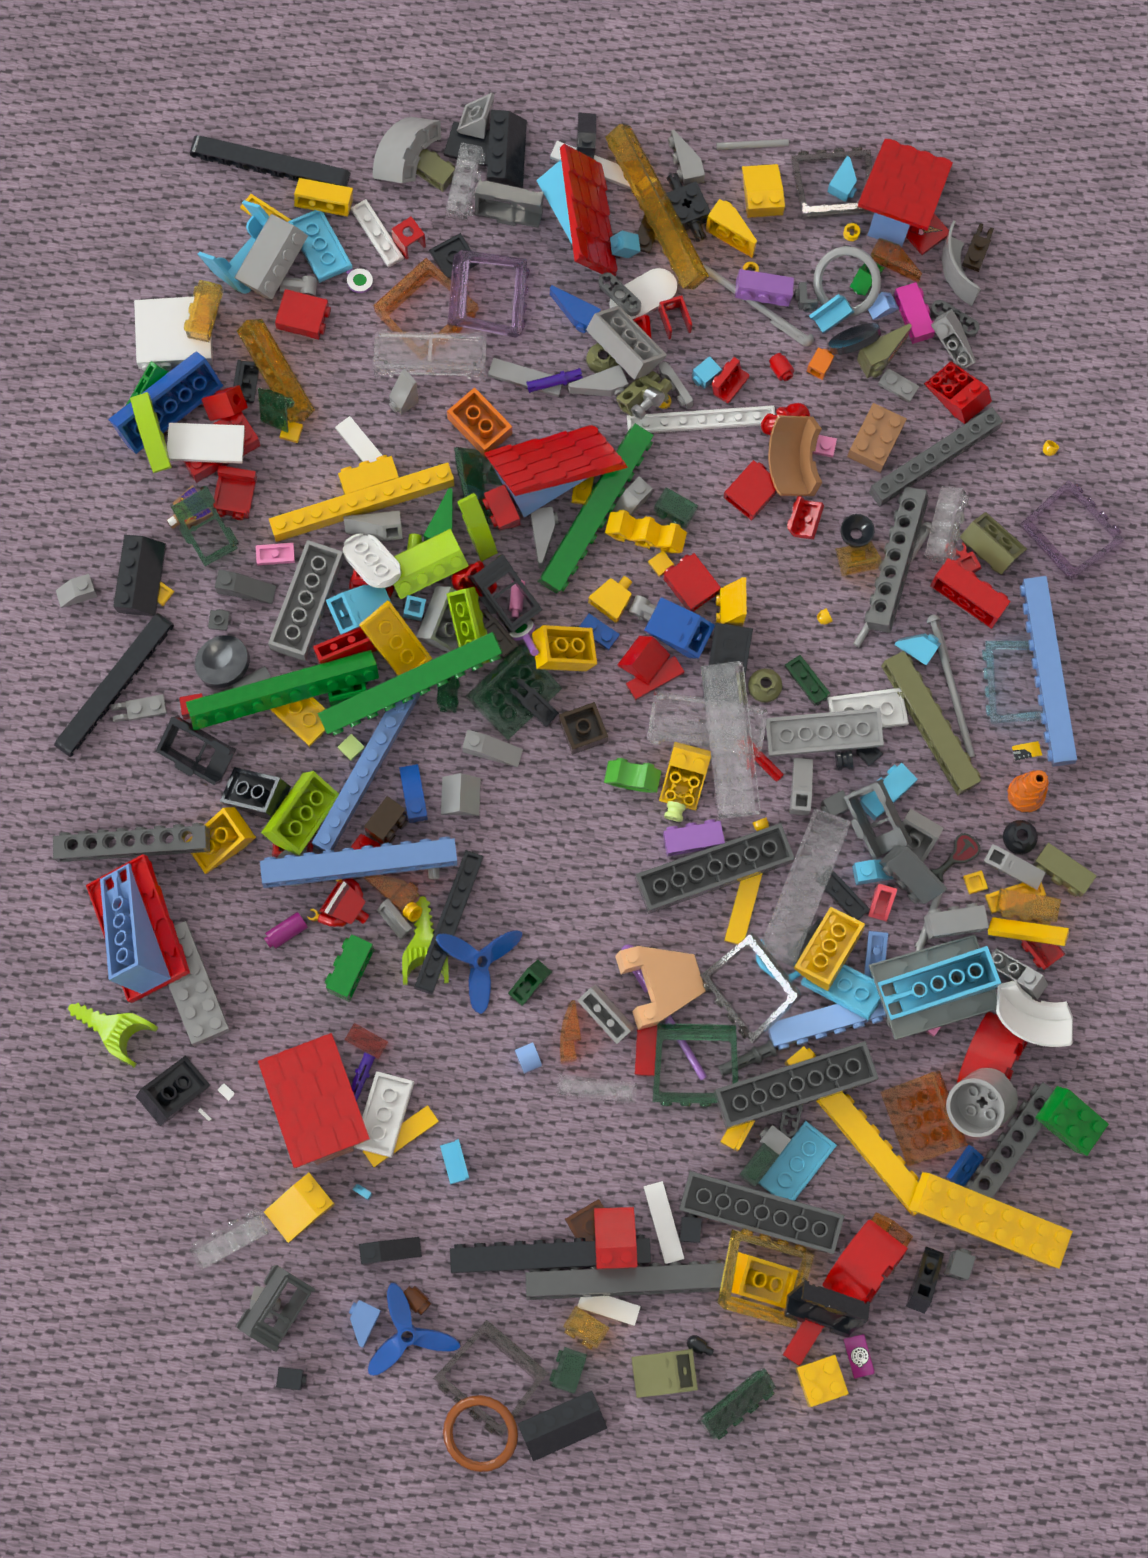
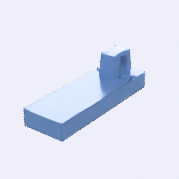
[864,931,888,979]

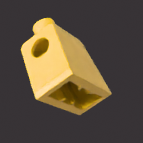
[588,576,632,624]

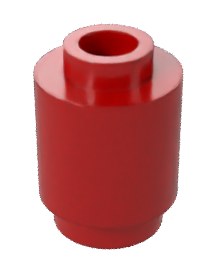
[769,353,795,381]

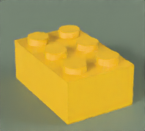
[532,625,597,672]

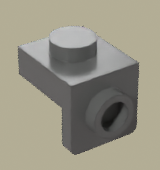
[794,282,818,312]
[208,609,232,631]

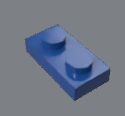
[579,613,620,651]
[946,1145,984,1187]

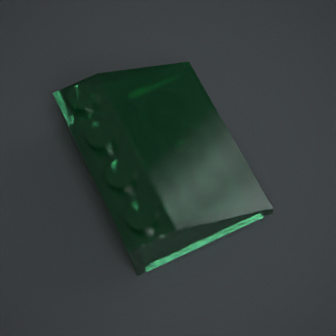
[465,645,562,740]
[698,1368,776,1440]

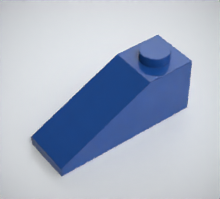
[550,285,601,333]
[399,764,428,823]

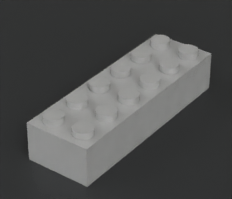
[268,540,344,661]
[168,921,231,1047]

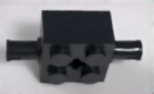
[662,173,711,242]

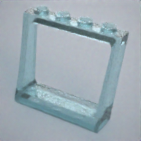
[982,641,1043,724]

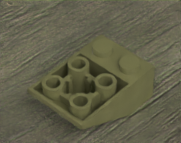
[631,1349,698,1398]

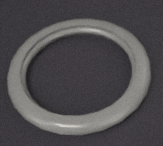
[813,246,881,317]

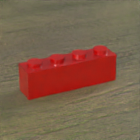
[313,627,377,664]

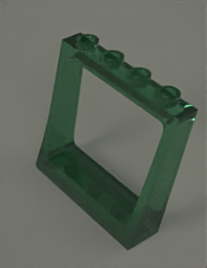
[652,1024,738,1107]

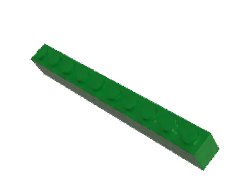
[537,423,654,594]
[317,632,503,736]
[186,650,379,730]

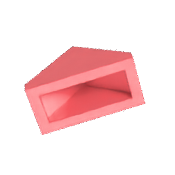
[868,884,897,922]

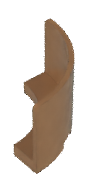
[768,415,822,496]

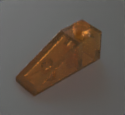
[870,238,922,283]
[363,875,419,912]

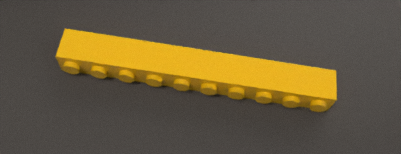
[269,462,454,542]
[785,1046,919,1216]

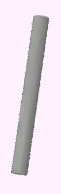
[716,139,789,150]

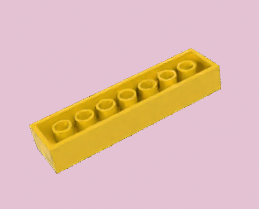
[909,1172,1073,1269]

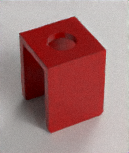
[391,216,426,260]
[658,295,692,339]
[202,385,248,421]

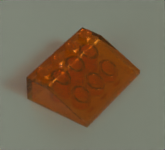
[880,1071,968,1167]

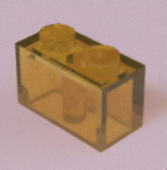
[563,1306,609,1350]

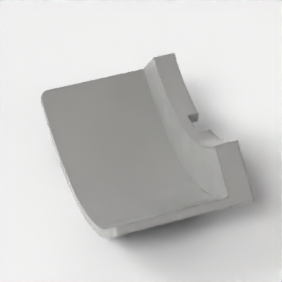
[373,117,441,183]
[942,220,981,306]

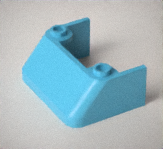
[197,200,269,294]

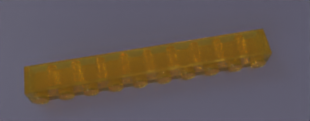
[605,124,709,290]

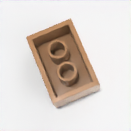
[847,403,907,473]

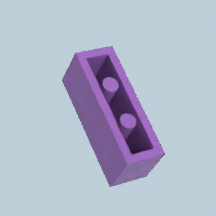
[735,269,794,307]
[663,819,725,857]

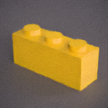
[294,178,353,217]
[338,455,399,495]

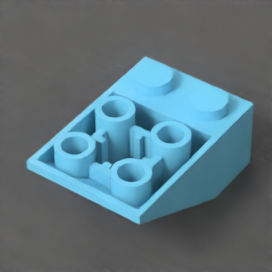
[326,585,392,635]

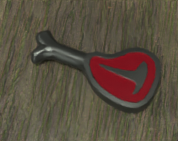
[931,833,981,882]

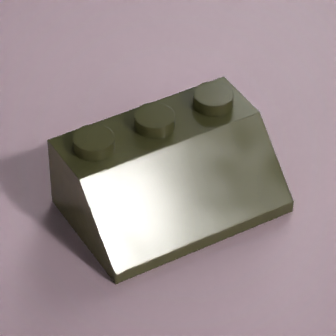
[960,512,1027,575]

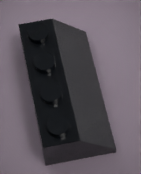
[487,110,527,188]
[113,534,166,616]
[517,1390,607,1461]

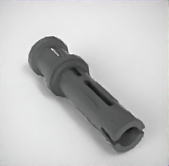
[718,1039,777,1077]

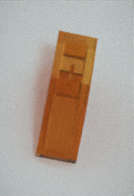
[560,1000,581,1064]

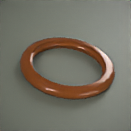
[443,1395,518,1472]

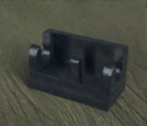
[233,359,259,403]

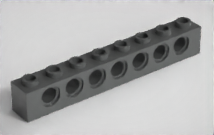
[869,407,1003,507]
[865,487,929,633]
[53,823,210,862]
[964,1082,1054,1198]

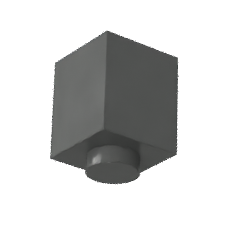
[820,790,850,820]

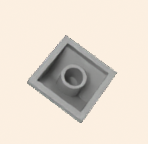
[457,93,494,139]
[441,773,481,816]

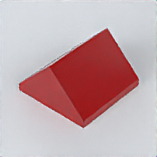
[617,636,670,685]

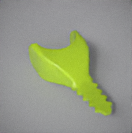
[402,896,449,985]
[68,1003,158,1068]

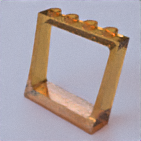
[373,258,479,362]

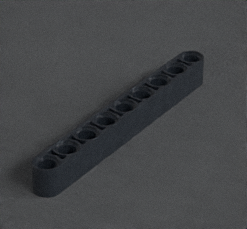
[189,135,351,187]
[54,613,174,757]

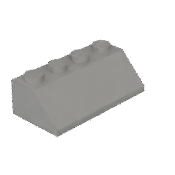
[234,214,308,299]
[586,305,667,380]

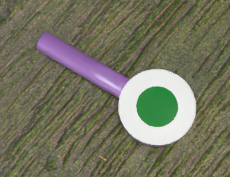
[346,269,373,293]
[509,620,539,656]

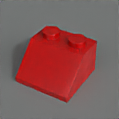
[482,484,521,531]

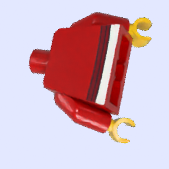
[307,878,369,927]

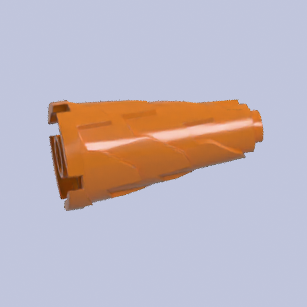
[1007,770,1049,813]

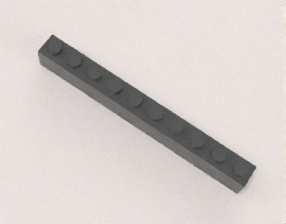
[525,1260,727,1300]

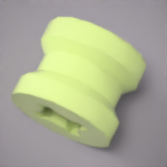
[664,801,686,822]

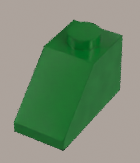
[850,263,885,296]

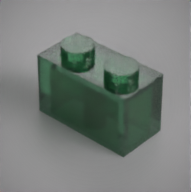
[654,487,698,529]
[738,1143,779,1188]
[549,1347,587,1394]

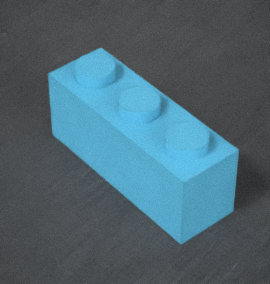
[859,763,918,821]

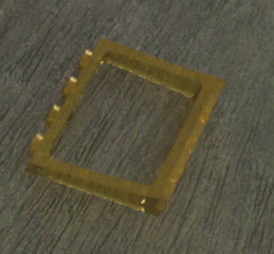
[717,1228,814,1329]

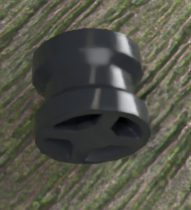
[835,750,853,771]

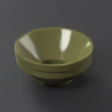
[586,343,619,373]
[748,668,782,703]

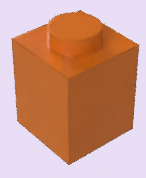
[806,347,834,380]

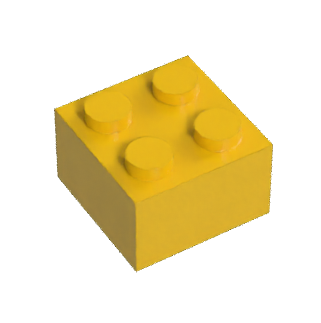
[795,1355,849,1407]

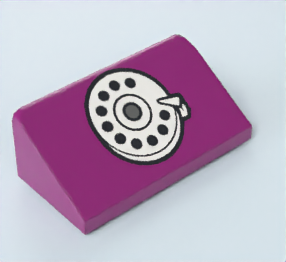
[843,1334,875,1379]

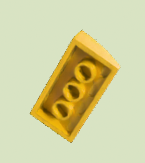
[794,907,865,991]

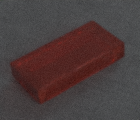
[344,1023,389,1059]

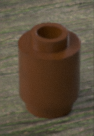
[404,1286,432,1315]

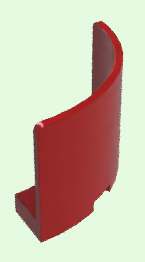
[957,1012,1028,1083]
[822,1220,908,1303]

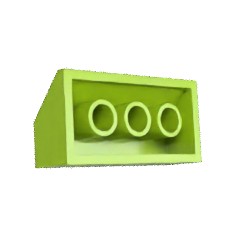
[393,529,469,599]
[446,587,490,664]
[261,771,339,855]

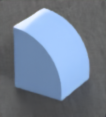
[868,292,899,320]
[515,1042,542,1073]

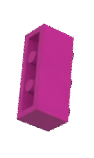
[894,282,935,344]

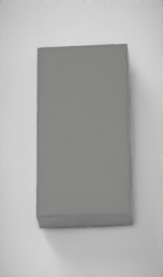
[377,898,412,940]

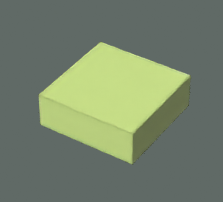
[338,734,365,761]

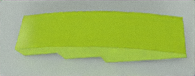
[130,392,172,473]
[457,493,498,562]

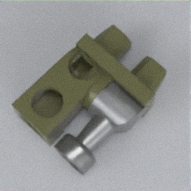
[616,371,673,420]

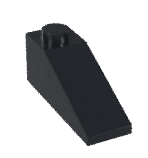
[576,112,596,159]
[359,1237,422,1265]
[906,1246,944,1314]

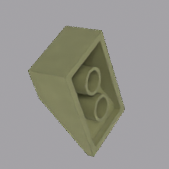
[857,323,912,378]

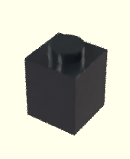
[679,1213,702,1243]
[276,1367,307,1390]

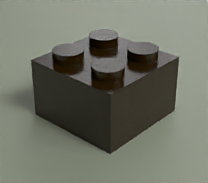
[559,702,608,755]
[364,796,408,845]

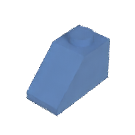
[349,1300,381,1348]

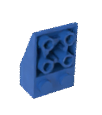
[644,597,715,658]

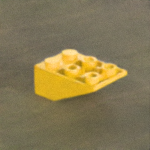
[659,742,712,811]

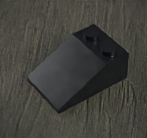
[220,767,291,820]
[136,1055,211,1126]

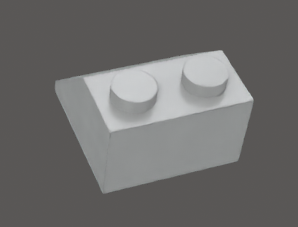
[901,808,944,862]

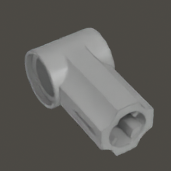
[280,276,318,297]
[628,595,656,621]

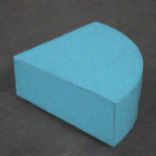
[352,1184,372,1201]

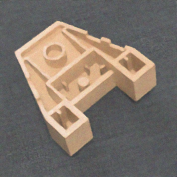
[615,946,706,1030]

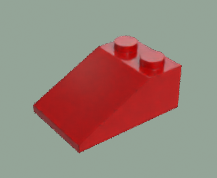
[594,1207,637,1270]

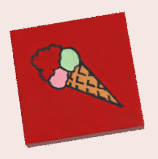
[906,213,949,255]

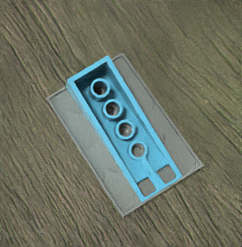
[869,934,1001,1040]

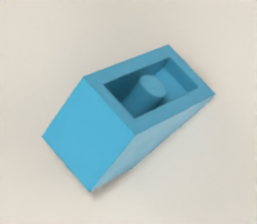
[827,156,857,202]
[895,633,941,665]
[852,860,894,885]

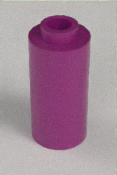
[264,912,308,949]

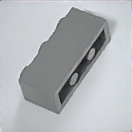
[924,903,989,940]
[577,984,635,1044]

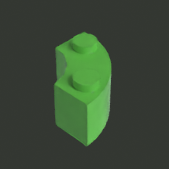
[604,758,661,793]

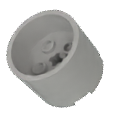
[946,1068,1018,1137]

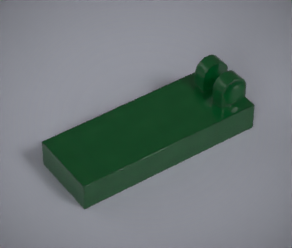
[785,655,830,706]

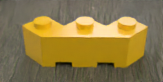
[605,510,687,554]

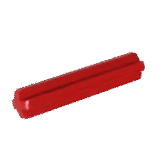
[738,736,784,782]

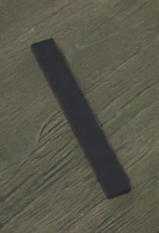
[414,850,484,995]

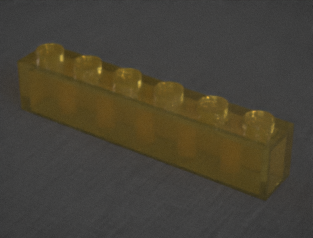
[237,319,315,423]

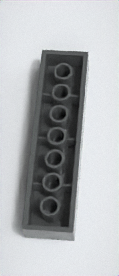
[635,823,795,914]
[714,1041,879,1130]
[679,1170,845,1254]

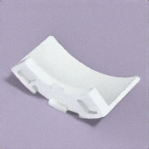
[996,980,1073,1047]

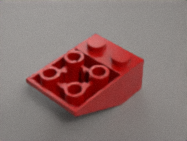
[924,362,992,424]

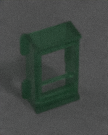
[170,486,238,566]

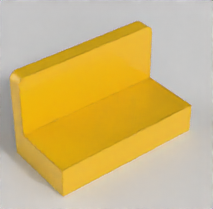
[720,1121,755,1152]

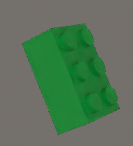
[325,934,375,1002]
[1035,1086,1109,1156]

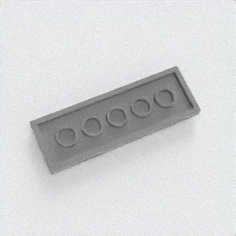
[766,708,884,757]

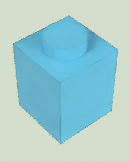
[610,231,641,258]
[692,356,722,389]
[403,595,426,621]

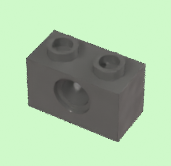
[944,1248,976,1281]

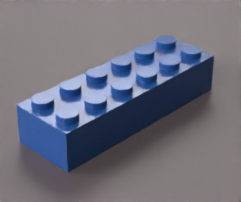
[108,351,223,454]

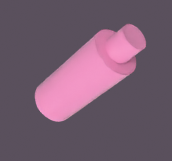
[509,580,525,618]

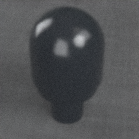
[687,1335,714,1356]

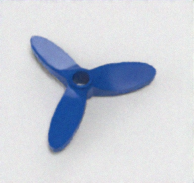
[436,930,522,1014]
[368,1283,460,1376]

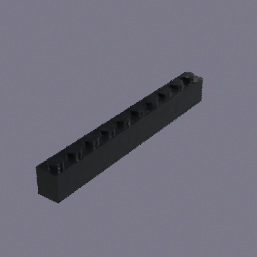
[450,1235,651,1274]

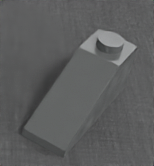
[215,569,276,604]

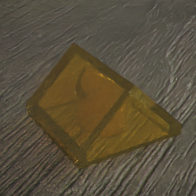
[835,541,881,576]

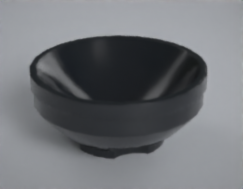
[840,514,875,548]
[1003,820,1038,855]

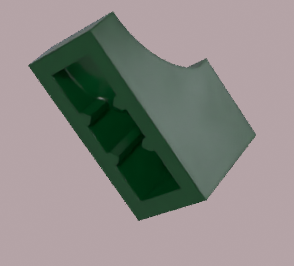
[508,960,552,1006]

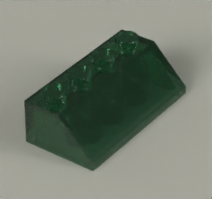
[454,447,493,526]

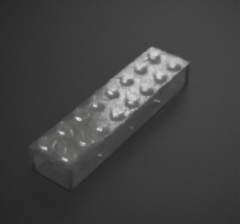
[701,661,761,819]
[759,808,851,967]

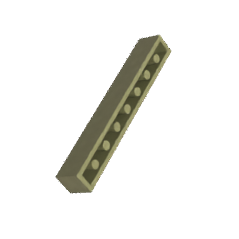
[881,651,981,796]

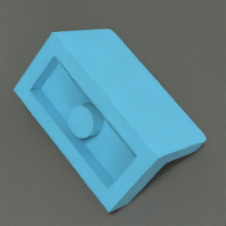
[809,294,854,333]
[440,1139,469,1184]

